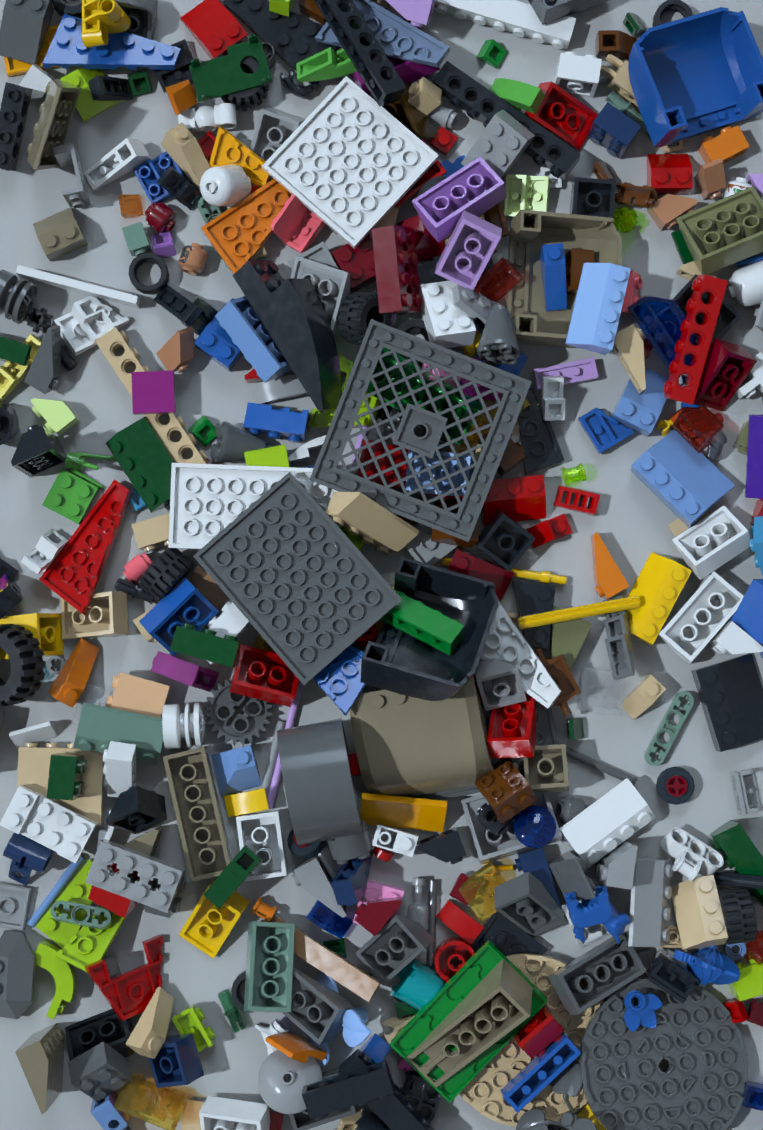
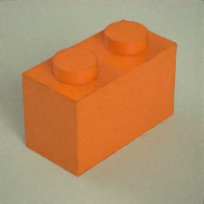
[698,125,750,164]

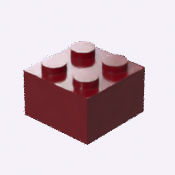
[332,234,376,293]

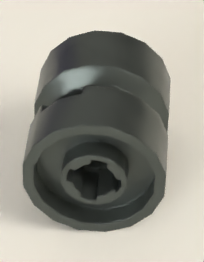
[180,297,218,336]

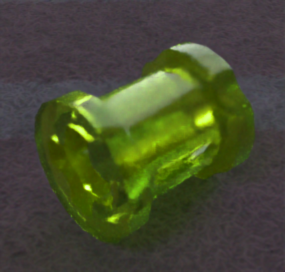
[561,463,586,486]

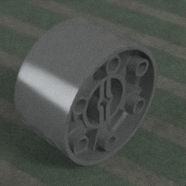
[277,718,363,846]

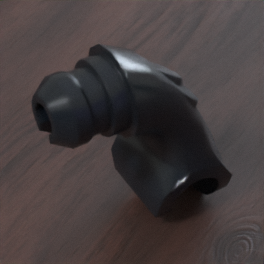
[280,70,314,99]

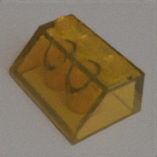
[113,1073,188,1130]

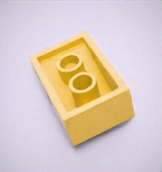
[179,878,250,959]

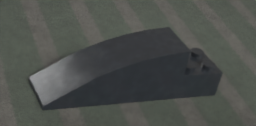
[232,260,343,413]

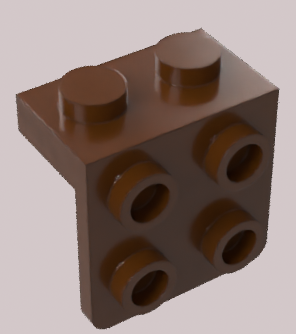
[475,761,537,824]

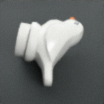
[254,1019,289,1056]

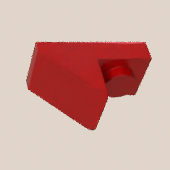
[526,513,573,549]

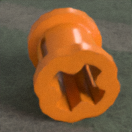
[250,897,277,922]

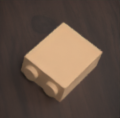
[105,672,170,718]

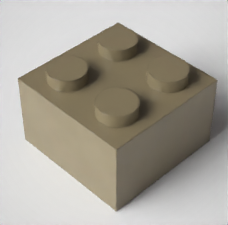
[524,744,569,793]

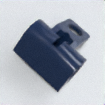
[3,832,54,885]

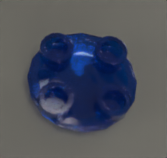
[513,806,556,848]

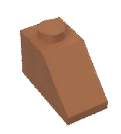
[694,158,727,200]
[156,326,194,373]

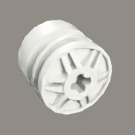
[162,703,205,749]

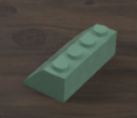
[73,702,163,764]
[244,921,295,1012]

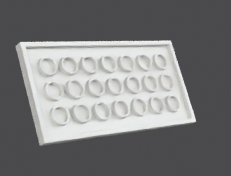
[168,463,340,549]

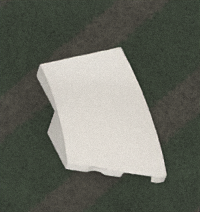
[53,296,129,356]

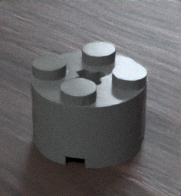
[327,820,373,865]

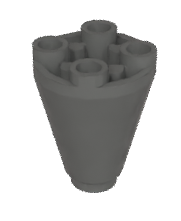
[477,305,519,367]
[211,421,270,463]

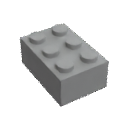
[461,110,535,180]

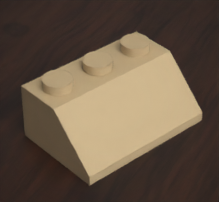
[671,875,728,950]

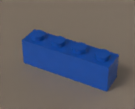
[501,1031,581,1113]

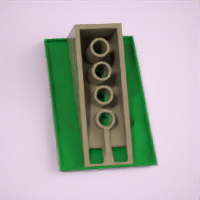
[390,940,547,1103]

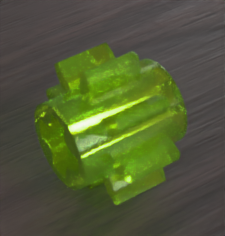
[613,207,638,233]

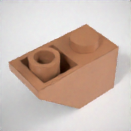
[647,194,698,230]

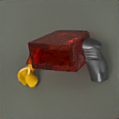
[658,406,727,462]

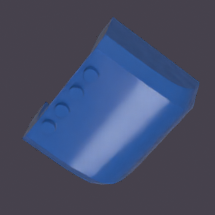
[628,7,763,147]

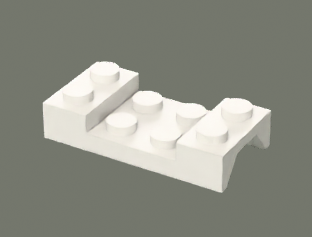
[0,785,98,863]

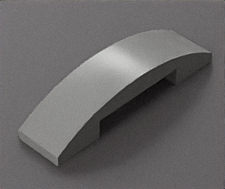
[250,374,308,404]

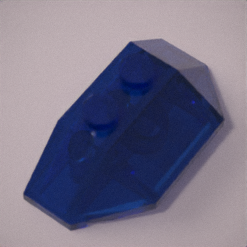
[627,296,697,369]

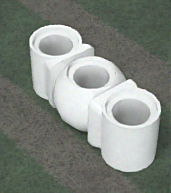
[178,103,237,134]

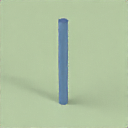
[28,855,85,928]

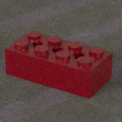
[372,225,422,315]

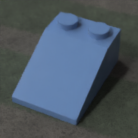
[611,367,669,437]

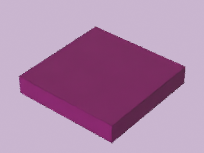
[131,370,176,415]

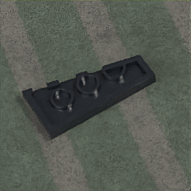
[518,383,564,475]

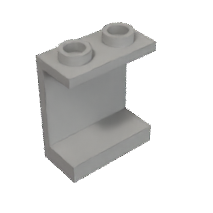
[53,143,90,208]

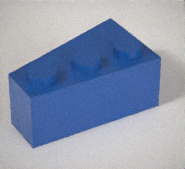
[243,402,310,443]

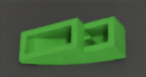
[296,47,357,82]
[489,78,545,114]

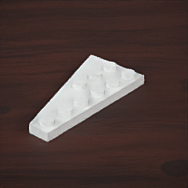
[480,602,562,709]

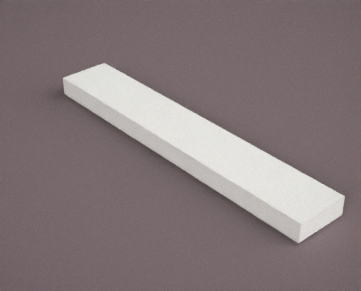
[16,265,141,308]

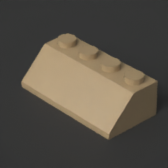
[326,492,419,554]

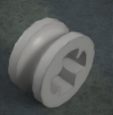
[47,656,67,675]

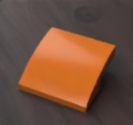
[265,1033,327,1063]

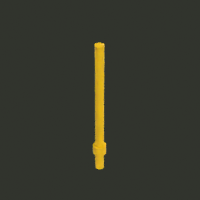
[442,557,567,584]

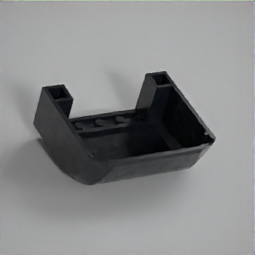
[360,557,499,701]

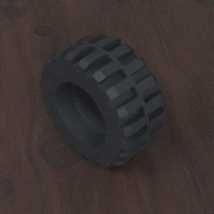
[0,624,46,707]

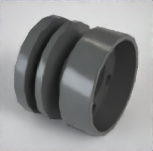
[0,269,37,324]

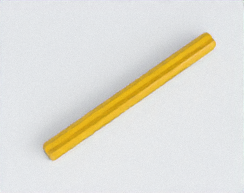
[518,596,641,629]

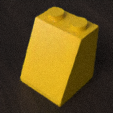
[0,613,64,660]

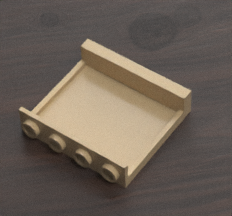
[17,743,104,826]

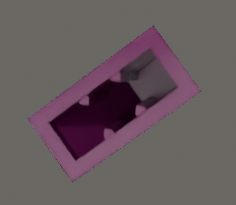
[151,651,219,692]

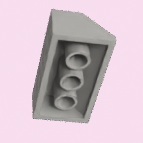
[628,857,673,947]

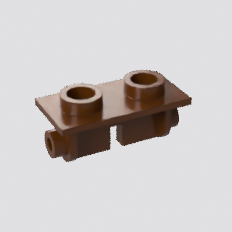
[615,182,659,208]

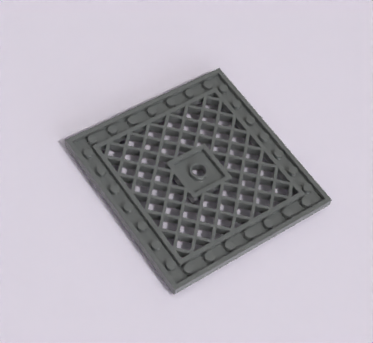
[309,319,532,542]

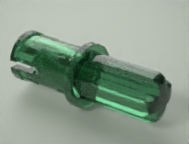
[218,989,246,1033]

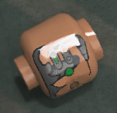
[178,243,208,275]

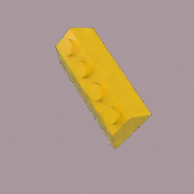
[627,552,692,645]

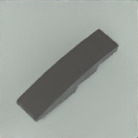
[602,595,635,680]

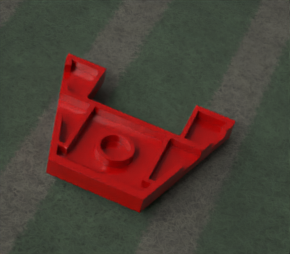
[84,935,163,1021]

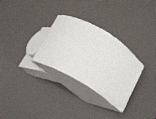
[735,352,763,399]
[21,529,68,574]

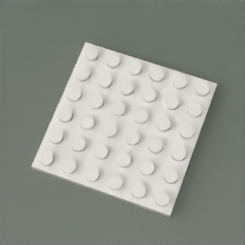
[262,76,439,249]

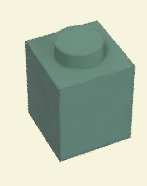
[122,222,151,257]

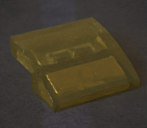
[459,861,506,922]

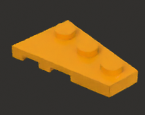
[209,126,270,187]

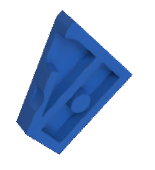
[578,408,634,454]

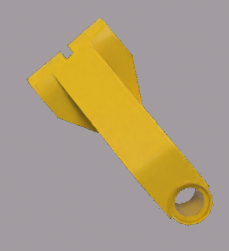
[82,0,131,48]

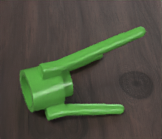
[65,451,117,489]

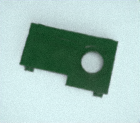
[189,34,273,103]

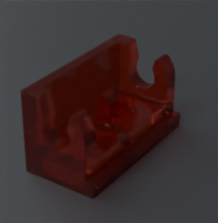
[475,257,523,302]

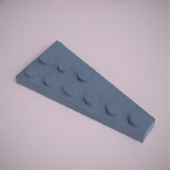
[315,0,450,67]

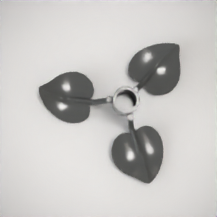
[516,1059,597,1130]

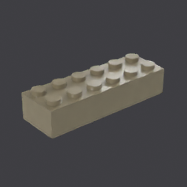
[163,746,232,882]

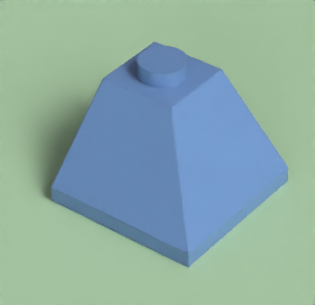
[211,744,262,796]

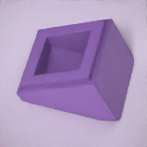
[151,231,176,258]

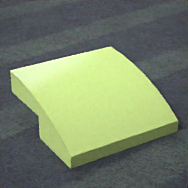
[504,174,550,217]

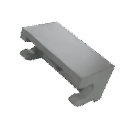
[730,768,762,815]

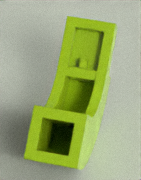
[35,940,77,1020]

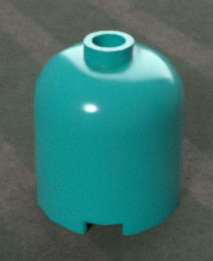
[391,958,445,1010]

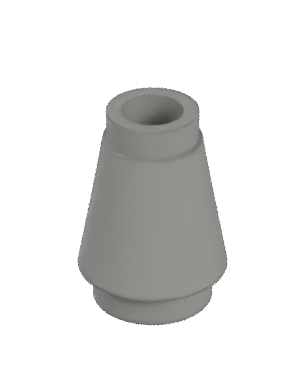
[427,106,459,129]

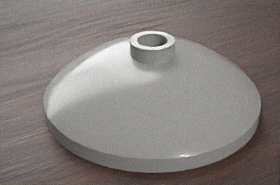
[258,1050,323,1114]

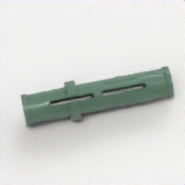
[605,90,652,141]

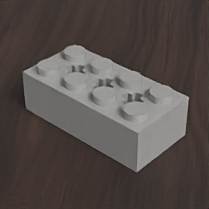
[85,839,185,913]

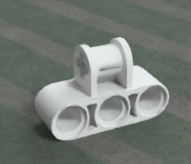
[661,827,724,881]

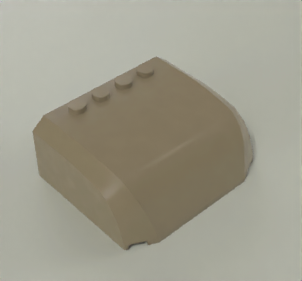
[506,209,622,347]
[349,675,494,797]

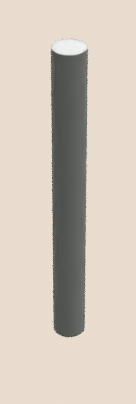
[566,747,637,786]

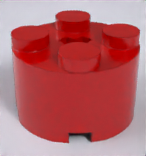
[434,937,475,982]

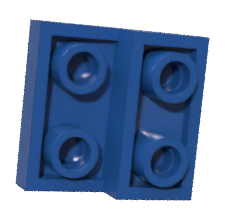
[133,151,187,204]

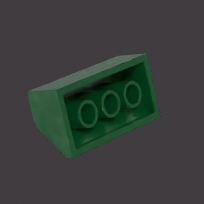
[106,417,177,513]
[710,820,763,907]

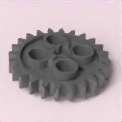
[204,679,273,746]

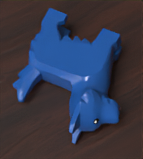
[564,884,632,944]

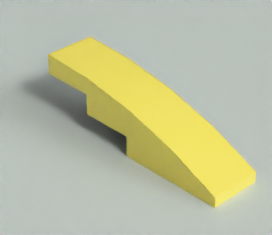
[0,334,42,402]

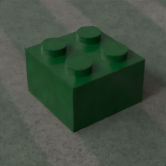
[47,753,87,801]

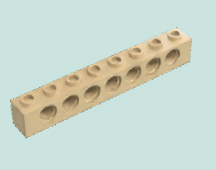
[95,327,209,464]

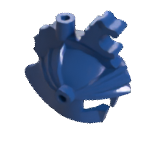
[673,946,740,986]

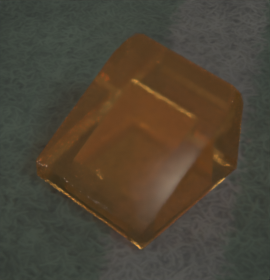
[118,194,144,219]

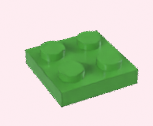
[42,469,100,525]

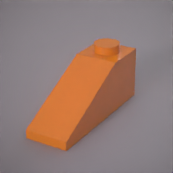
[591,532,629,600]
[48,638,100,708]

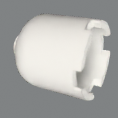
[200,165,251,207]
[728,260,763,307]

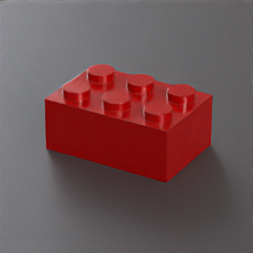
[229,645,299,707]

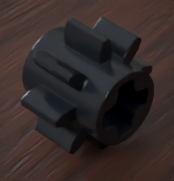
[27,307,53,333]

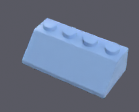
[565,263,631,355]

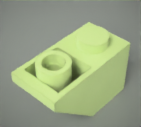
[31,398,79,436]

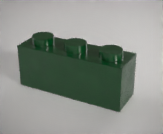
[170,623,241,668]

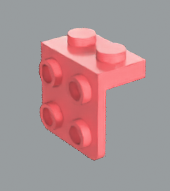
[271,194,325,254]

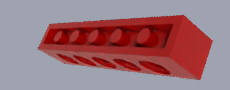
[663,274,728,405]

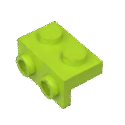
[171,1004,216,1052]

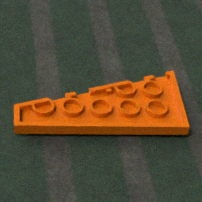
[201,179,292,274]

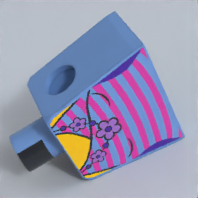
[90,1091,131,1130]

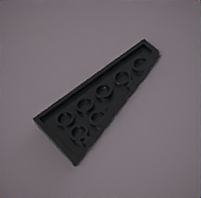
[223,0,339,92]

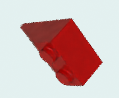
[180,0,249,59]
[524,81,598,151]
[486,692,536,758]

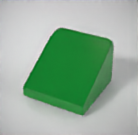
[477,39,508,69]
[189,415,216,447]

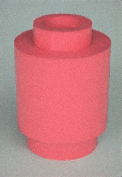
[123,552,153,582]

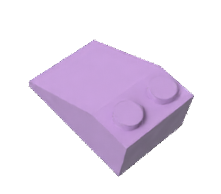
[386,0,436,27]

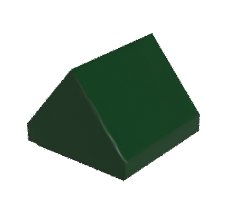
[323,938,347,958]

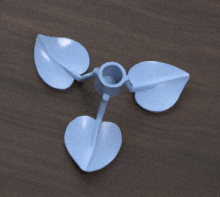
[307,971,372,1068]

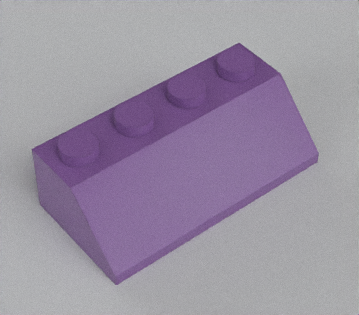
[412,156,506,242]

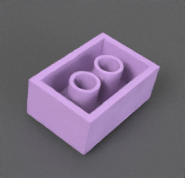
[435,211,502,291]

